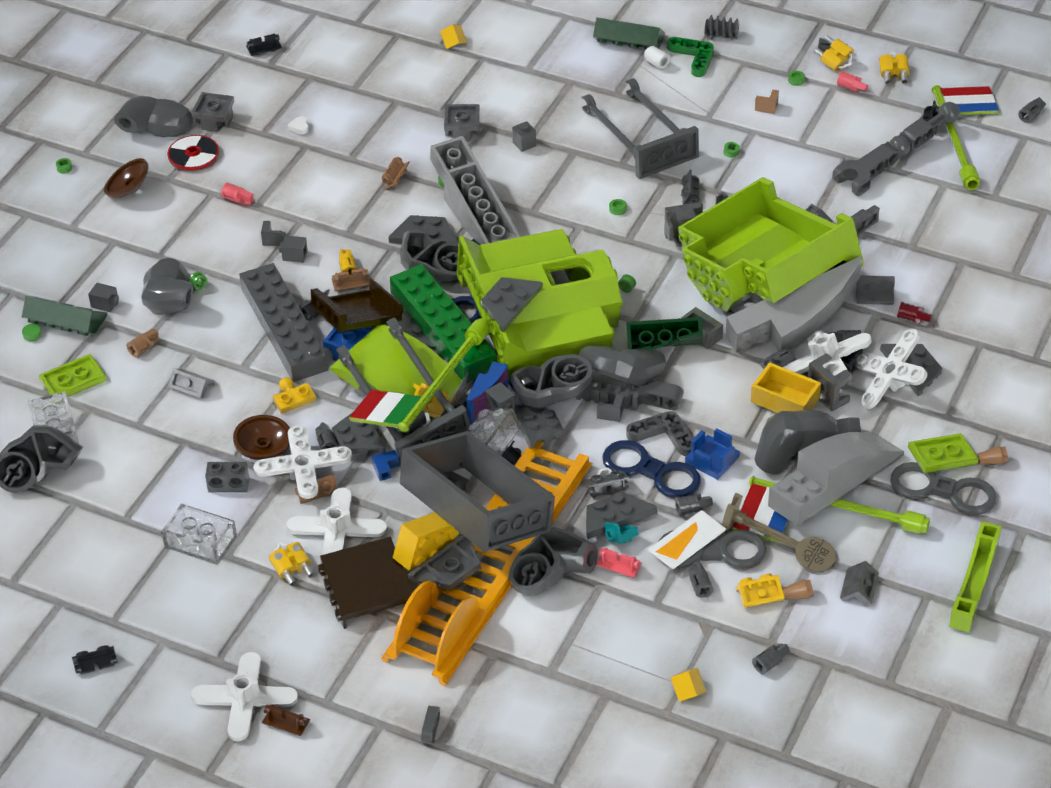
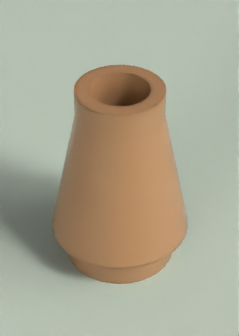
[978,445,1008,465]
[782,579,814,600]

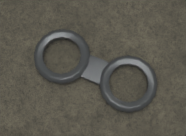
[890,462,997,515]
[658,530,767,569]

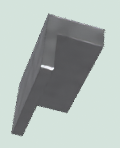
[851,205,880,236]
[856,275,895,305]
[168,368,215,398]
[840,561,879,606]

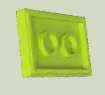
[39,353,107,402]
[907,433,979,473]

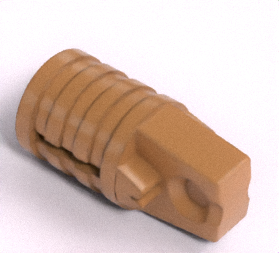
[126,329,159,357]

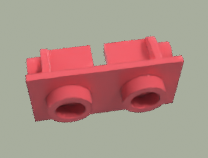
[596,547,642,578]

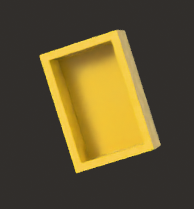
[751,362,821,413]
[393,512,459,571]

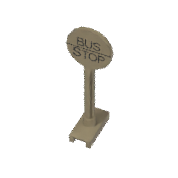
[721,493,836,572]

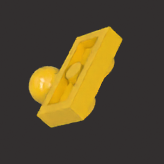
[273,377,316,414]

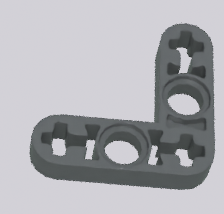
[626,411,693,456]

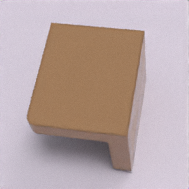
[755,89,779,114]

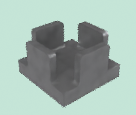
[191,92,235,132]
[444,104,480,142]
[664,202,702,247]

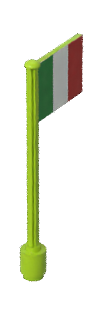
[349,318,490,432]

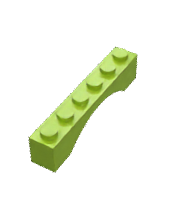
[949,521,1002,633]

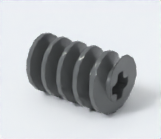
[704,15,739,39]

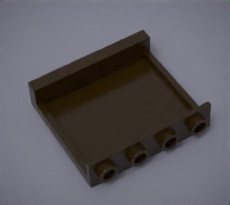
[311,278,404,332]
[318,536,413,629]

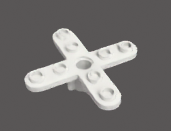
[855,329,927,409]
[783,330,872,376]
[253,425,352,499]
[287,488,387,555]
[191,652,298,741]

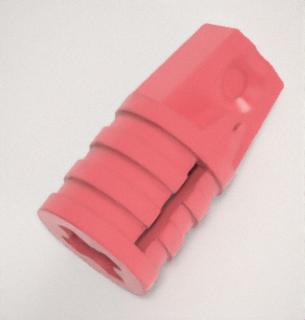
[837,71,869,92]
[221,182,254,205]

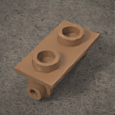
[382,157,410,190]
[331,268,369,291]
[295,474,337,504]

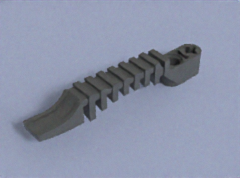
[576,380,684,410]

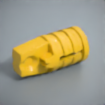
[339,249,357,275]

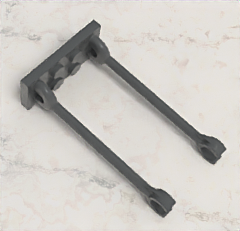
[581,78,699,179]
[336,317,471,463]

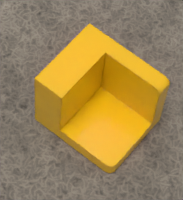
[440,24,467,49]
[670,667,706,701]

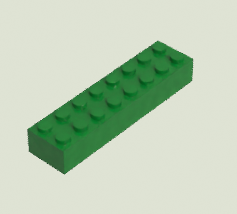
[390,264,497,382]

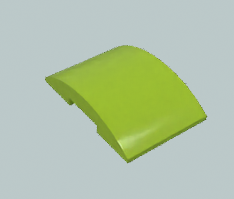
[329,325,466,421]

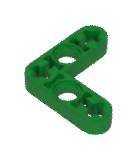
[667,37,714,77]

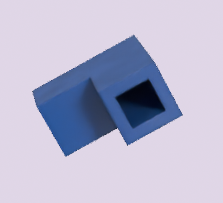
[372,450,399,481]

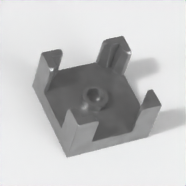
[808,353,852,412]

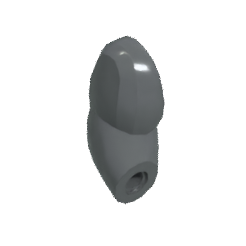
[114,95,193,137]
[400,230,459,282]
[141,258,193,314]
[578,345,666,386]
[509,354,593,410]
[754,409,840,474]
[0,425,84,493]
[509,527,598,596]

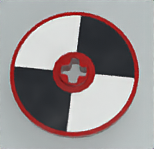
[167,135,219,171]

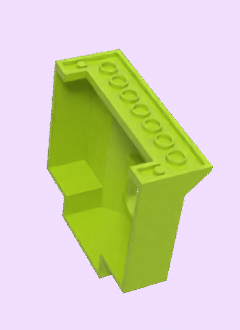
[678,177,864,312]
[457,228,623,380]

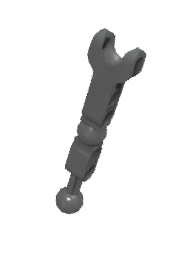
[832,102,960,196]

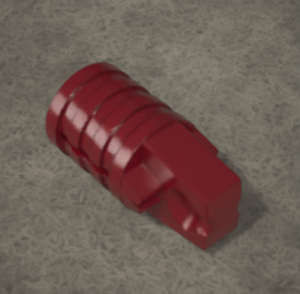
[897,302,932,324]

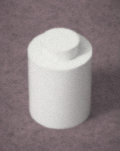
[644,46,670,69]

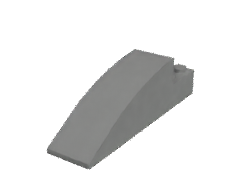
[430,136,521,245]
[726,257,862,352]
[768,432,904,526]

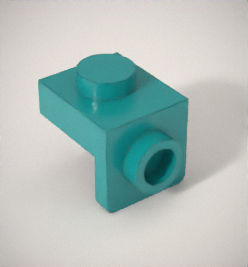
[604,522,639,544]

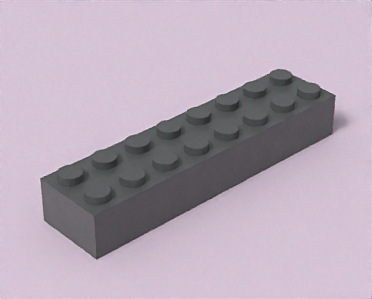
[239,263,328,382]

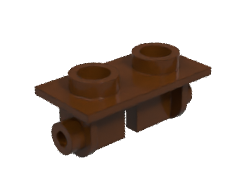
[262,704,310,737]

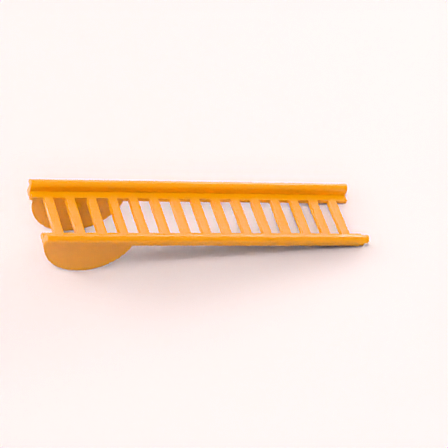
[381,441,593,686]

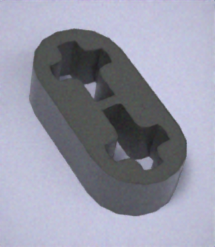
[421,705,440,744]

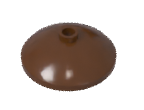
[104,158,149,198]
[233,415,290,460]

